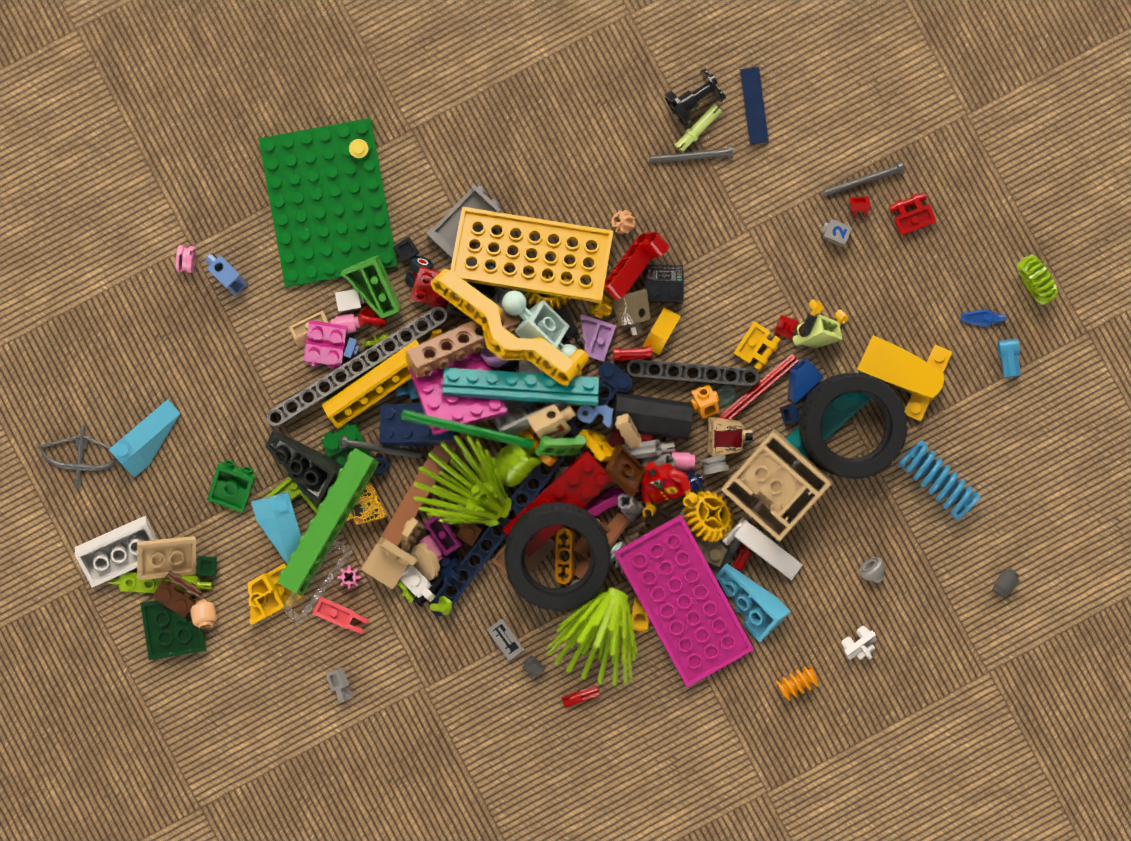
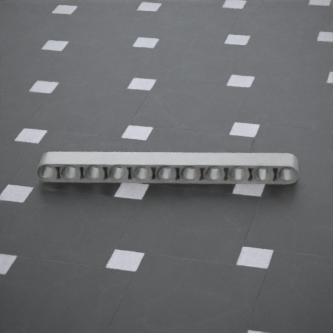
[267,307,448,427]

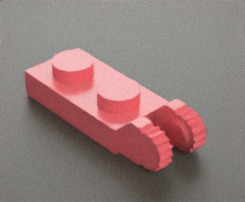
[312,596,369,634]

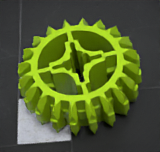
[1017,254,1058,305]

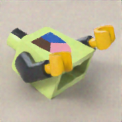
[793,299,848,349]

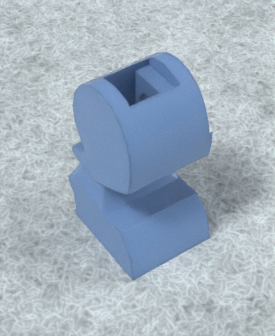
[577,405,614,429]

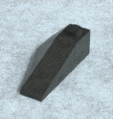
[265,430,344,504]

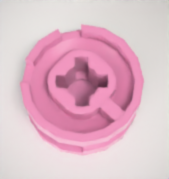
[176,245,196,273]

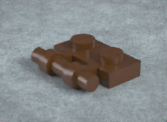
[152,571,202,618]

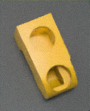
[631,594,649,632]

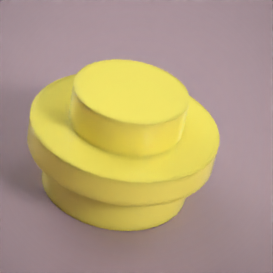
[349,139,368,158]

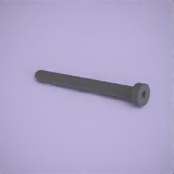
[649,145,733,163]
[823,161,905,197]
[339,436,424,459]

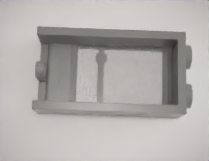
[492,400,567,435]

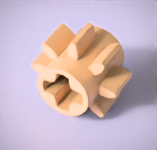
[612,210,635,234]

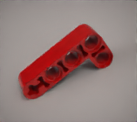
[604,232,669,301]

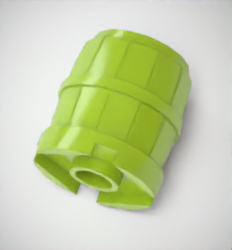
[495,434,542,487]

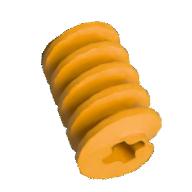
[776,663,819,701]

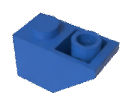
[788,358,824,403]

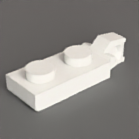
[400,564,436,602]

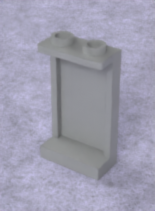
[426,184,502,259]

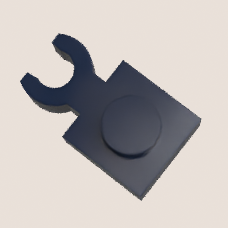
[439,551,461,586]

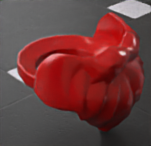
[358,305,387,327]

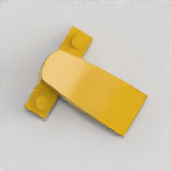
[857,335,953,422]

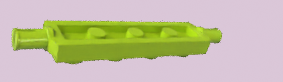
[107,571,212,595]

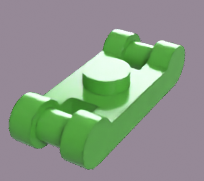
[535,435,586,456]

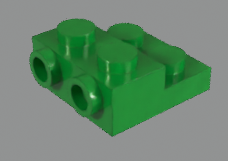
[321,422,371,466]
[207,460,257,513]

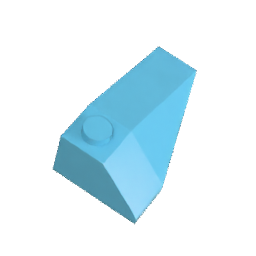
[109,399,180,478]
[251,491,302,565]
[716,564,791,643]

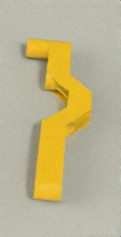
[431,269,589,385]

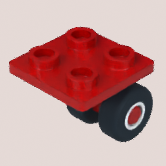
[405,256,449,309]

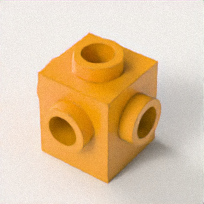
[690,385,720,419]

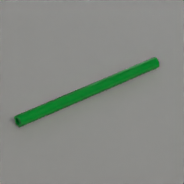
[401,410,534,449]

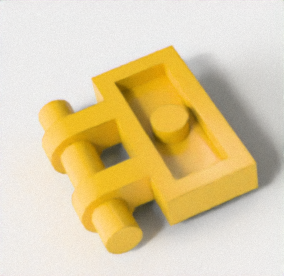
[733,321,781,371]
[578,429,614,462]

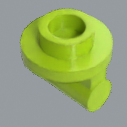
[430,596,452,615]

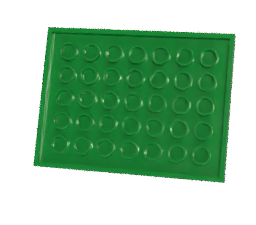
[258,118,398,288]

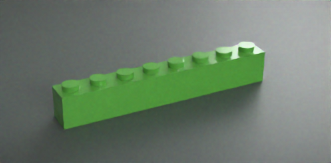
[277,448,380,596]

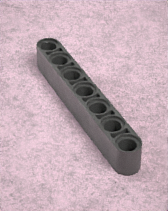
[626,359,759,387]

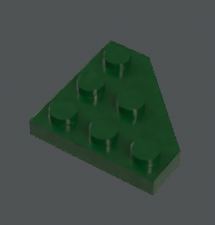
[140,600,207,660]

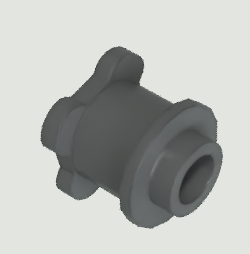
[522,655,546,680]

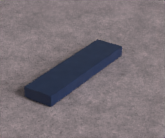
[740,67,769,145]

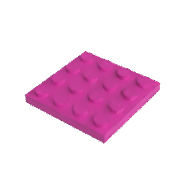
[409,351,507,435]

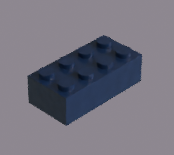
[379,403,460,447]

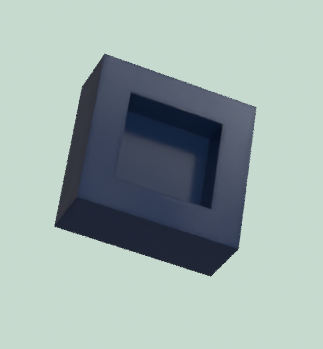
[780,403,799,426]

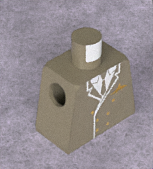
[610,289,650,335]

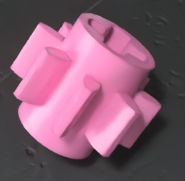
[337,565,362,589]

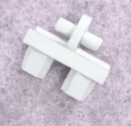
[841,626,877,660]

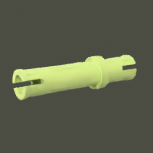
[674,104,722,153]

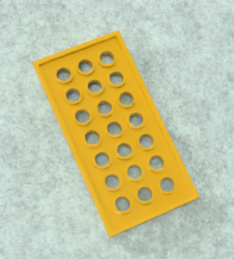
[450,207,613,303]

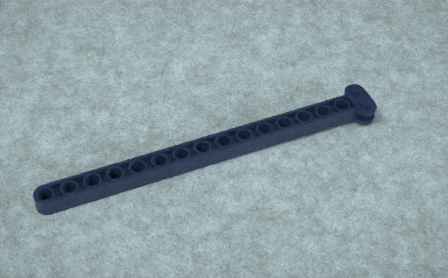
[430,362,633,616]

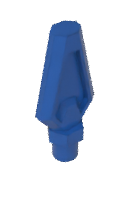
[961,309,1006,327]

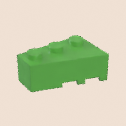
[341,255,402,319]

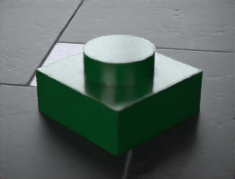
[196,556,217,577]

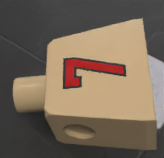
[527,405,576,440]

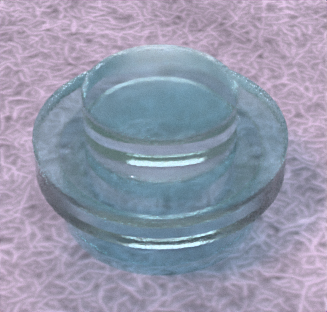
[717,385,736,404]

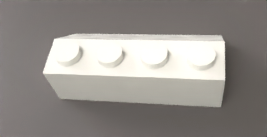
[75,516,157,588]

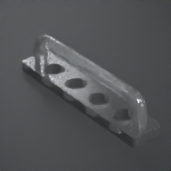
[284,541,355,627]

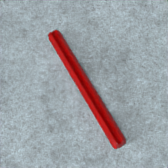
[707,354,799,428]

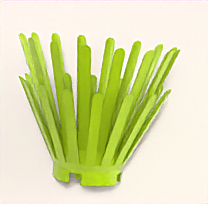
[413,435,512,526]
[547,587,638,686]

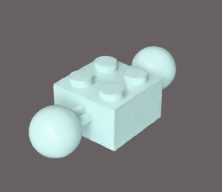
[502,291,577,357]

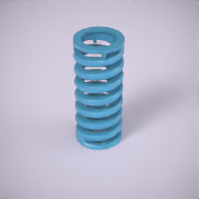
[897,439,981,520]

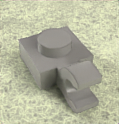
[326,667,353,703]

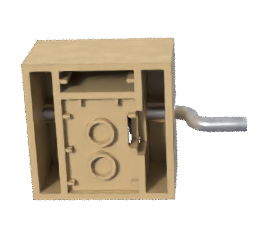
[721,429,832,546]

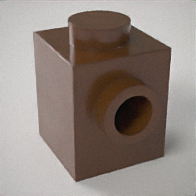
[456,523,485,546]

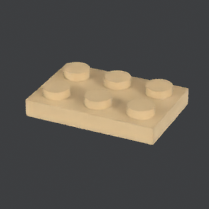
[137,536,196,580]

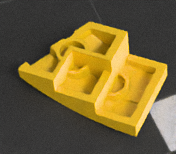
[248,563,305,625]

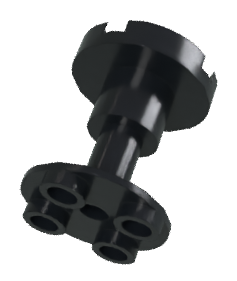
[664,69,726,127]

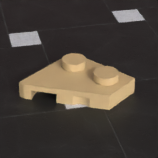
[401,517,429,556]

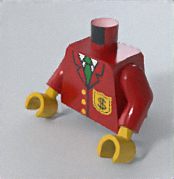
[641,462,698,517]

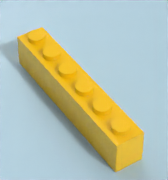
[322,340,429,429]

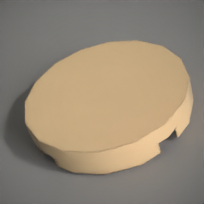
[412,542,440,580]

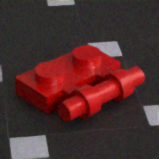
[889,193,937,236]

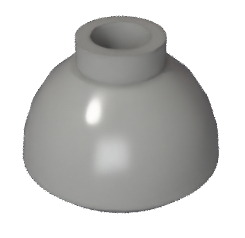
[859,557,884,583]

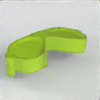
[362,332,389,348]
[396,580,415,603]

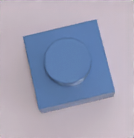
[343,338,360,360]

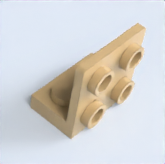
[361,536,417,589]

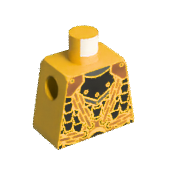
[346,483,388,525]

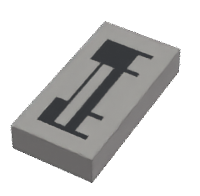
[487,618,525,661]

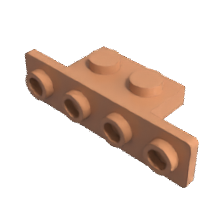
[573,512,630,579]

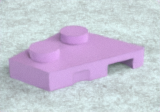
[580,314,616,362]

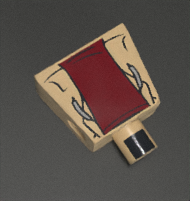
[707,417,753,457]

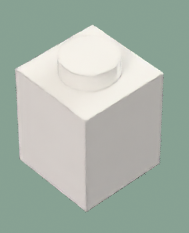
[335,289,365,314]

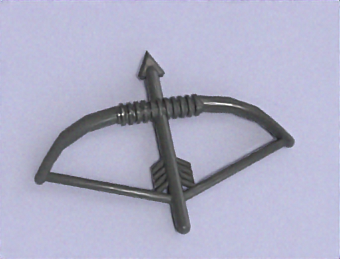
[38,425,118,489]

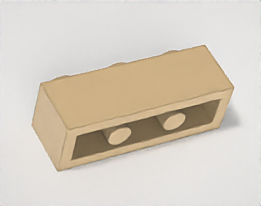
[615,413,642,449]

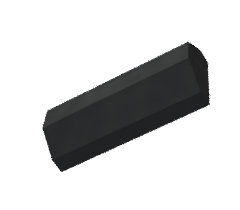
[612,392,693,440]

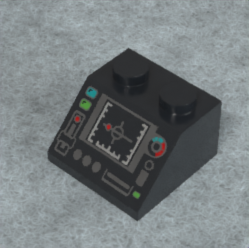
[645,265,684,304]

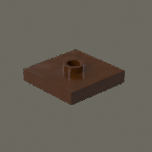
[604,444,645,497]

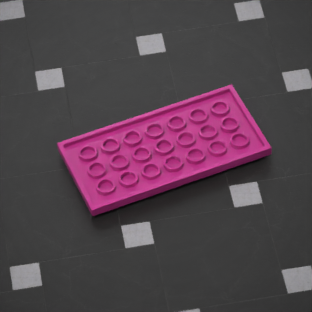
[613,515,754,687]

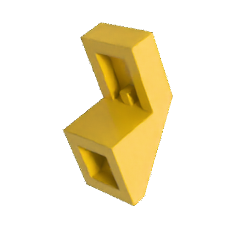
[643,307,681,355]

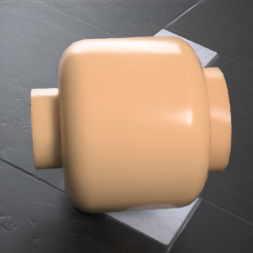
[190,599,217,629]

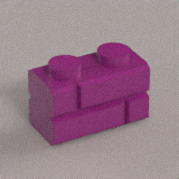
[424,516,463,556]

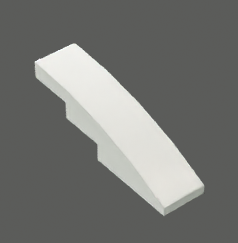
[734,520,802,581]

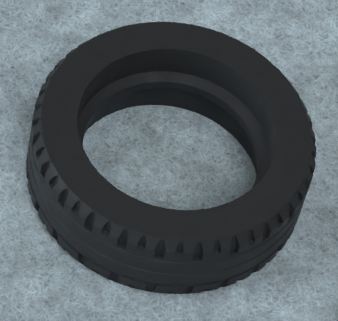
[799,373,908,479]
[504,502,611,611]

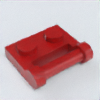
[613,346,653,363]

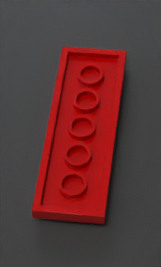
[502,451,612,557]

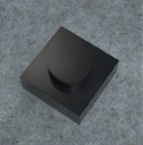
[393,237,419,264]

